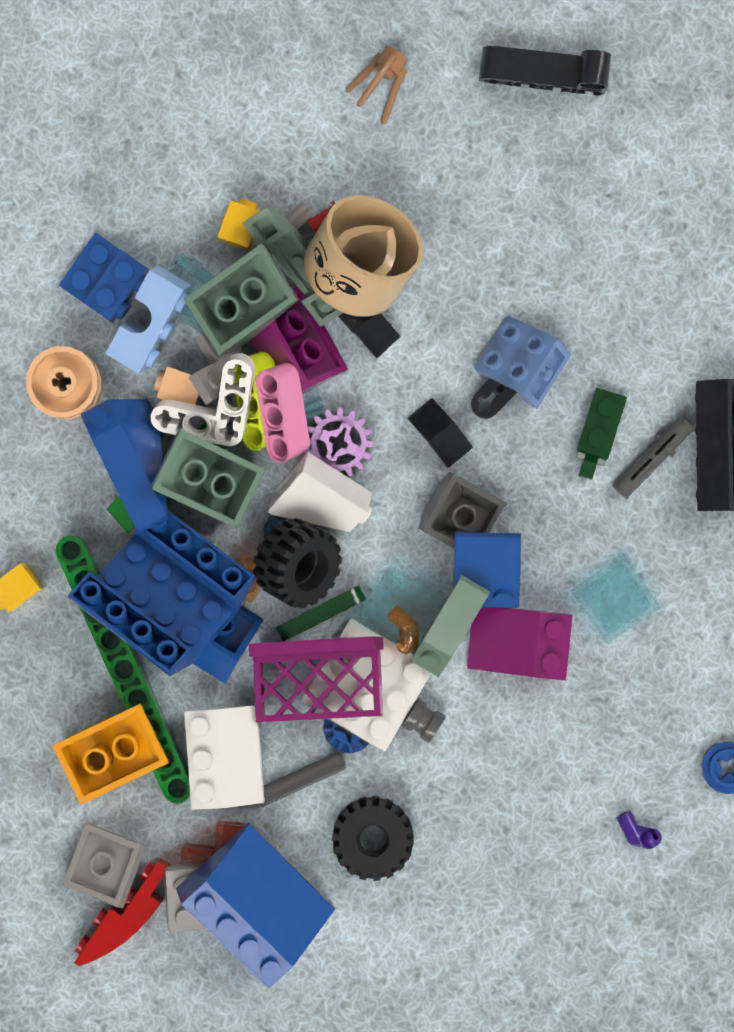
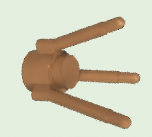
[346,46,408,124]

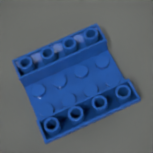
[68,511,256,676]

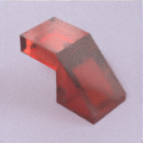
[181,820,251,862]

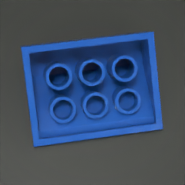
[176,822,335,989]

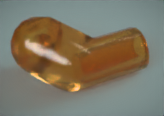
[386,605,419,654]

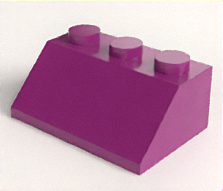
[249,286,348,395]

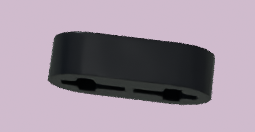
[471,379,517,419]

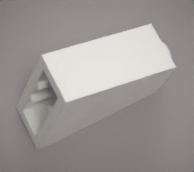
[268,452,372,532]

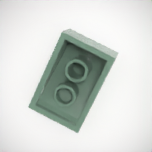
[184,244,299,355]
[150,428,265,528]

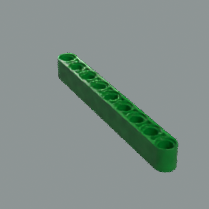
[55,536,190,804]

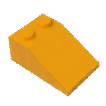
[52,703,169,805]

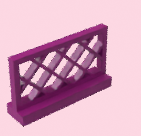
[249,636,384,722]

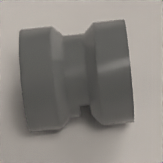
[401,698,446,743]

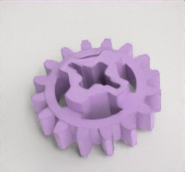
[305,407,374,477]

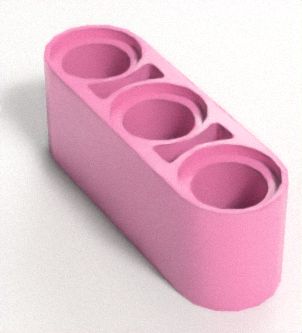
[256,362,310,463]

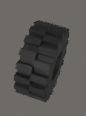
[332,796,414,881]

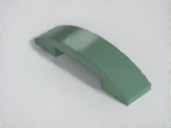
[243,205,343,327]

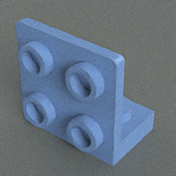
[474,316,571,409]

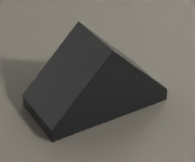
[407,398,473,468]

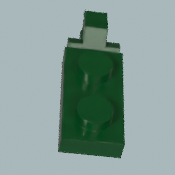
[576,388,627,480]

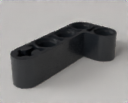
[479,46,611,96]

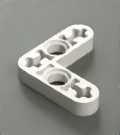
[151,353,255,446]

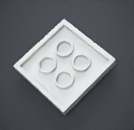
[301,618,431,752]

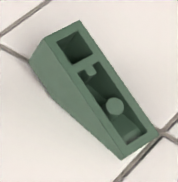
[411,575,490,677]

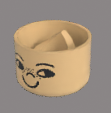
[303,195,423,317]

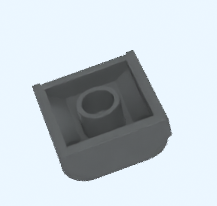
[418,472,507,548]

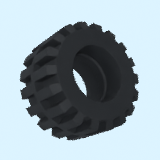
[253,518,342,608]

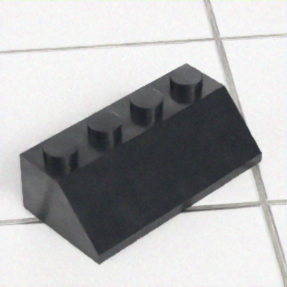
[695,379,734,511]

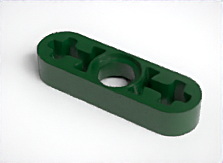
[275,585,366,642]

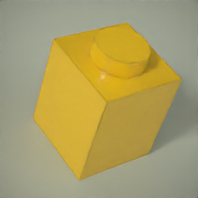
[217,198,260,251]
[0,563,45,613]

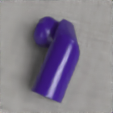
[616,810,662,849]

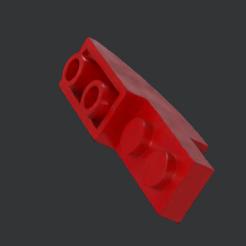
[74,858,171,966]

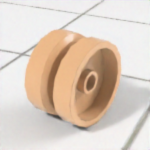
[26,346,103,420]

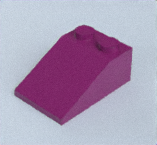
[467,607,573,681]

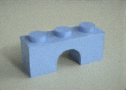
[105,266,192,374]

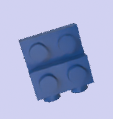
[59,232,149,323]

